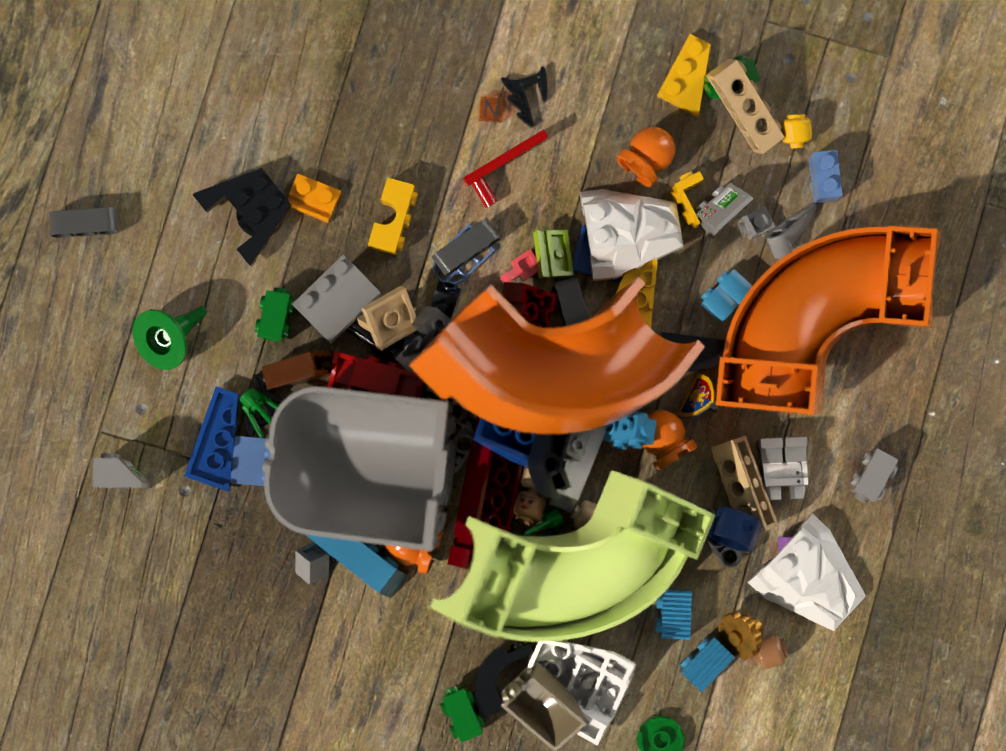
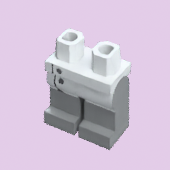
[757,437,808,500]

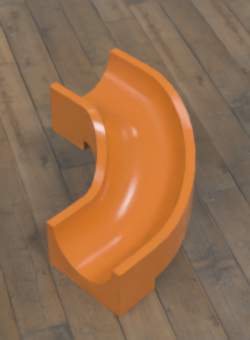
[716,226,941,415]
[409,277,705,434]

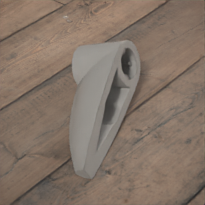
[766,203,817,259]

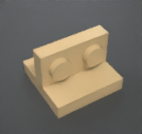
[357,286,417,351]

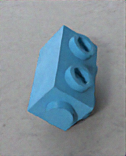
[604,412,657,450]

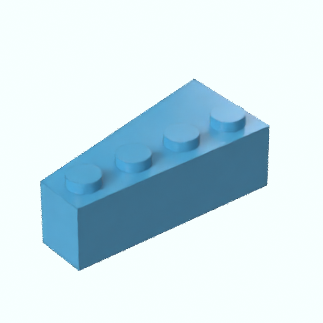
[306,535,408,598]

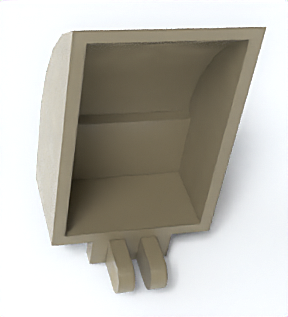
[501,662,587,751]

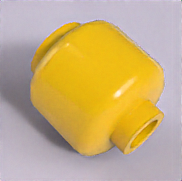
[781,114,812,148]

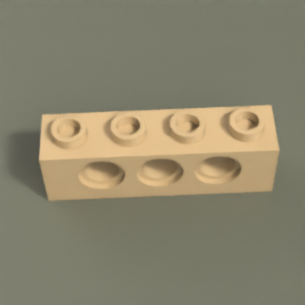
[706,59,785,154]
[711,435,779,533]

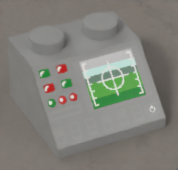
[695,183,753,239]
[93,453,151,488]

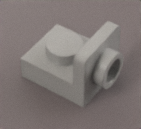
[738,206,776,241]

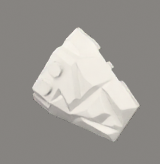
[580,189,683,282]
[747,513,866,631]
[528,641,636,745]

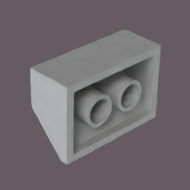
[292,255,382,343]

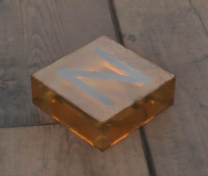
[479,96,504,123]

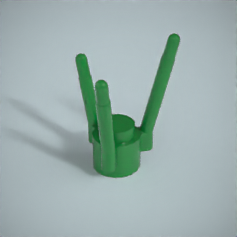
[239,388,279,438]
[511,507,564,536]

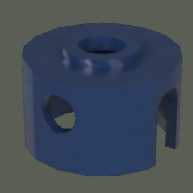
[708,507,763,553]

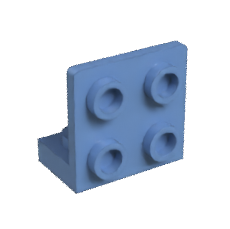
[230,436,270,486]

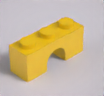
[368,177,418,256]

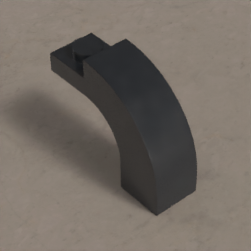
[475,641,533,718]

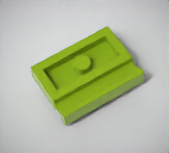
[533,230,574,279]

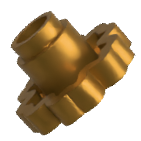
[718,611,763,660]

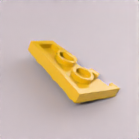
[616,259,658,328]

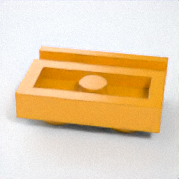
[287,173,342,223]

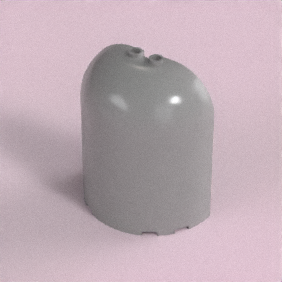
[262,387,456,551]

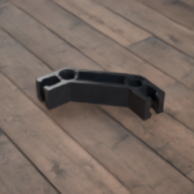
[527,433,571,498]

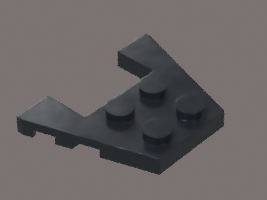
[193,168,292,267]

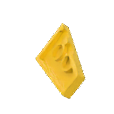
[657,34,710,118]

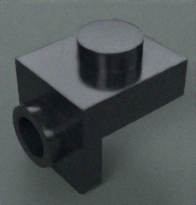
[430,282,461,319]

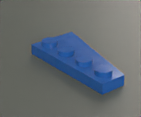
[184,387,240,492]

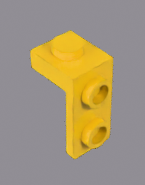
[671,171,704,229]

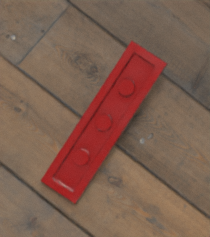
[462,129,548,208]

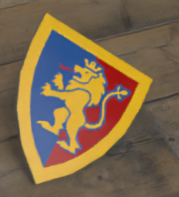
[677,373,720,418]

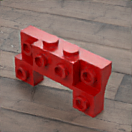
[327,351,426,399]

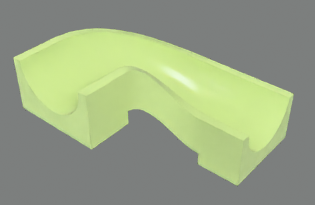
[430,471,716,642]

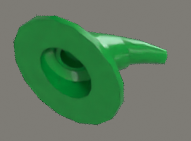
[132,306,207,370]

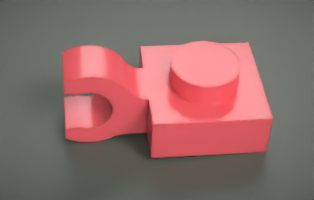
[500,249,538,284]

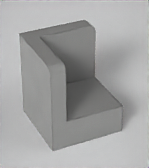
[295,542,329,585]

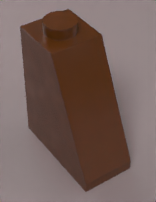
[262,351,334,390]

